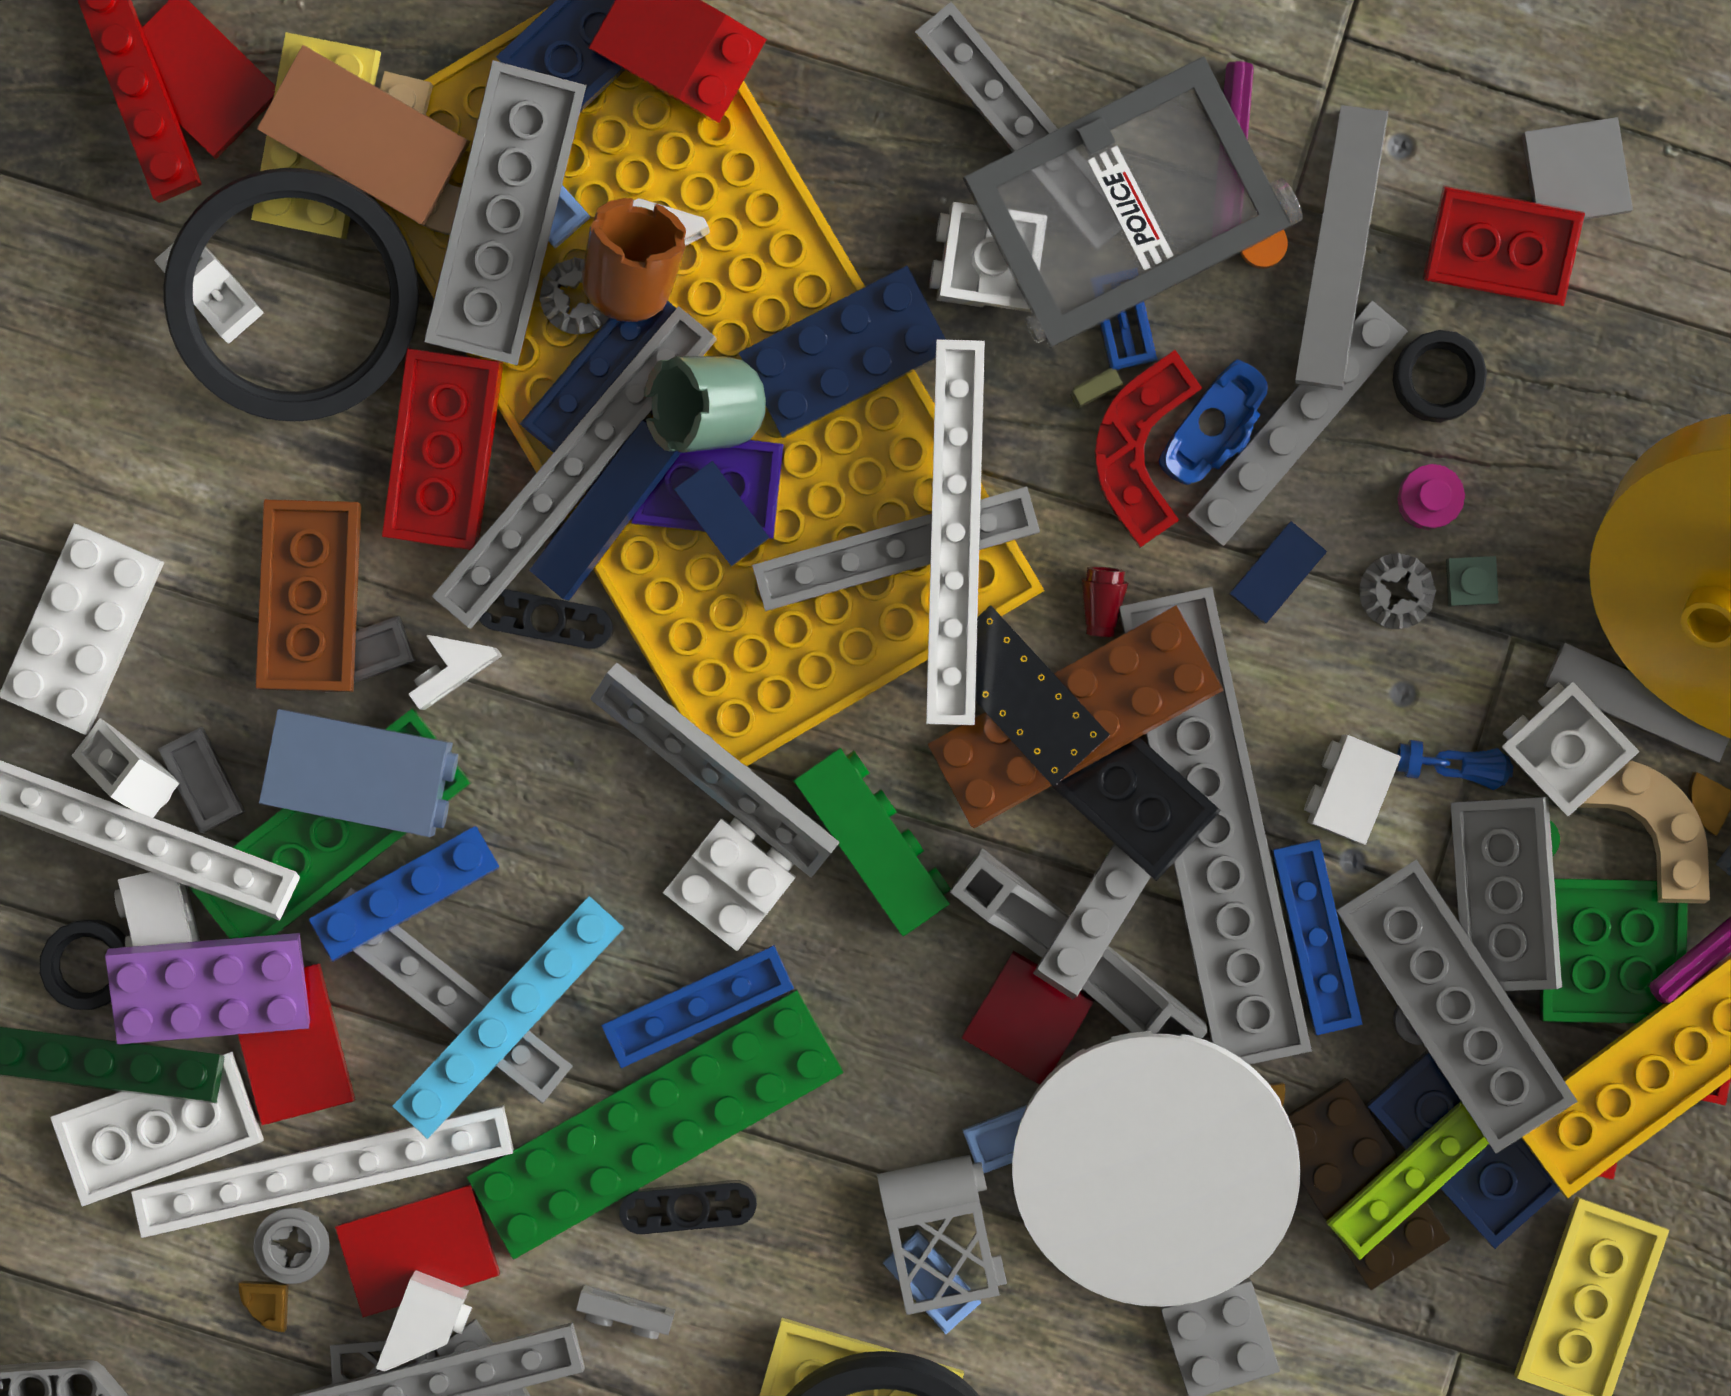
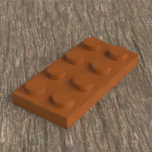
[256,499,361,692]

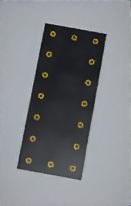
[975,605,1110,787]

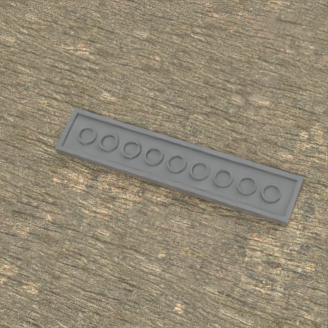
[1120,587,1312,1065]

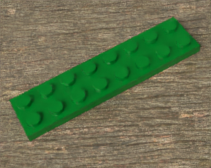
[467,989,844,1260]

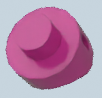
[1397,464,1465,530]

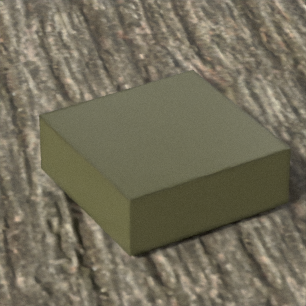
[1070,368,1123,409]

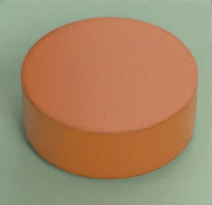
[1241,230,1288,269]

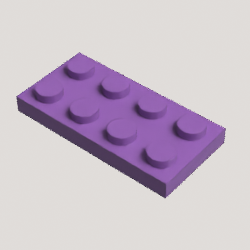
[105,933,310,1044]

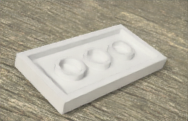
[0,523,164,735]
[50,1051,264,1207]

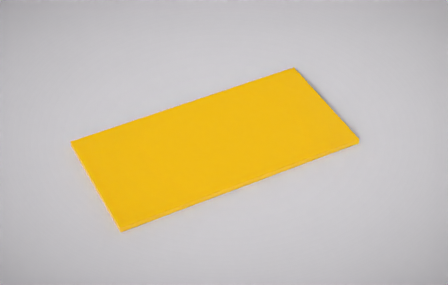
[374,8,1045,766]

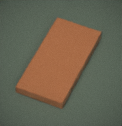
[257,45,471,225]

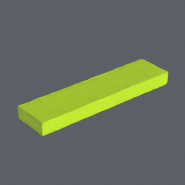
[1326,1101,1489,1260]

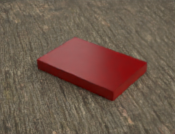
[142,0,276,159]
[1423,185,1585,306]
[238,963,356,1125]
[335,1184,500,1318]

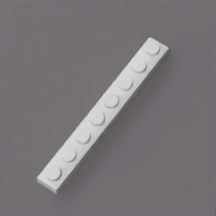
[926,339,985,725]
[0,760,300,921]
[131,1105,514,1238]

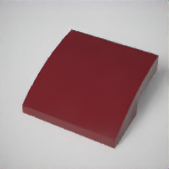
[961,950,1095,1085]

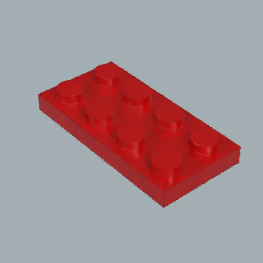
[382,348,504,550]

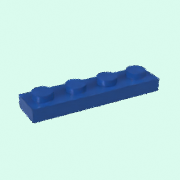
[309,826,499,962]
[1271,839,1363,1035]
[601,945,794,1068]

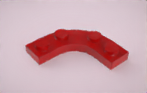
[1095,350,1202,548]

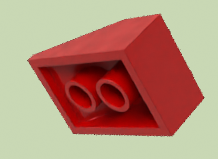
[588,0,767,123]

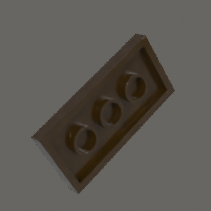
[1287,1078,1451,1290]

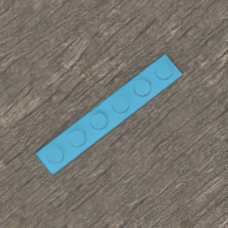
[392,896,624,1139]

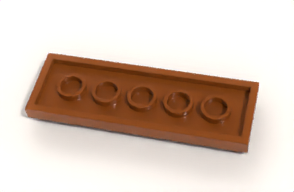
[928,605,1224,829]

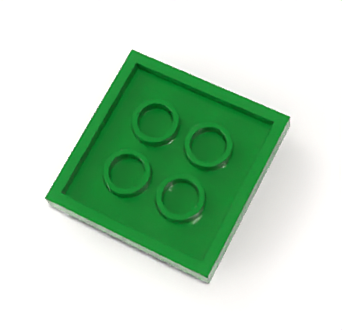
[1539,878,1688,1023]

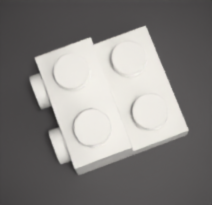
[929,202,1047,312]
[1502,682,1640,817]
[663,817,796,951]

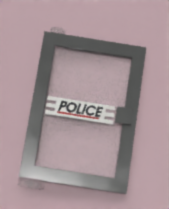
[963,56,1303,348]

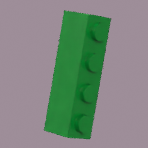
[794,748,951,937]

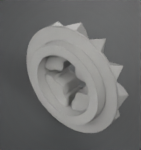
[539,257,610,334]
[1359,553,1436,629]
[254,1207,330,1284]

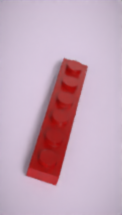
[78,0,202,203]

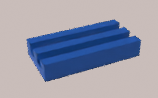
[1090,268,1157,371]

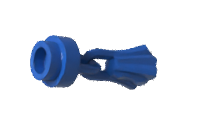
[1396,740,1514,790]

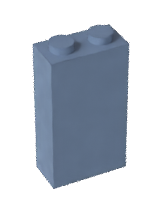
[259,709,458,837]

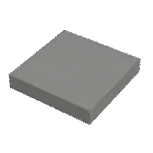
[1522,117,1633,220]

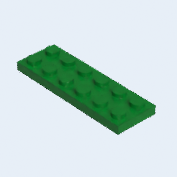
[189,708,472,939]

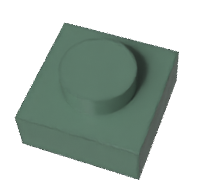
[1446,556,1499,606]

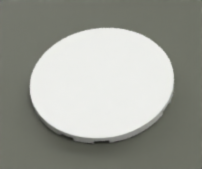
[1012,1031,1300,1307]

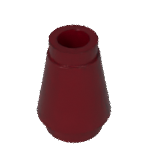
[1081,566,1129,637]

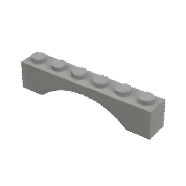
[950,848,1207,1039]

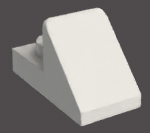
[409,635,502,710]

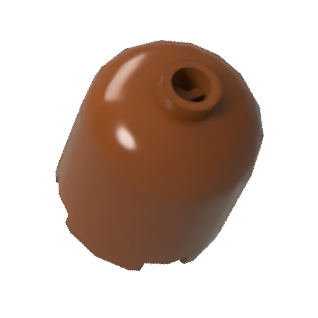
[582,198,686,322]

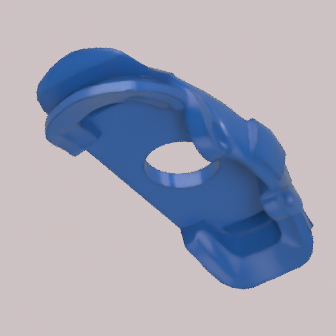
[1158,359,1268,485]

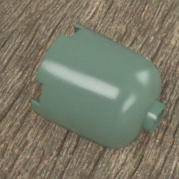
[644,356,766,453]

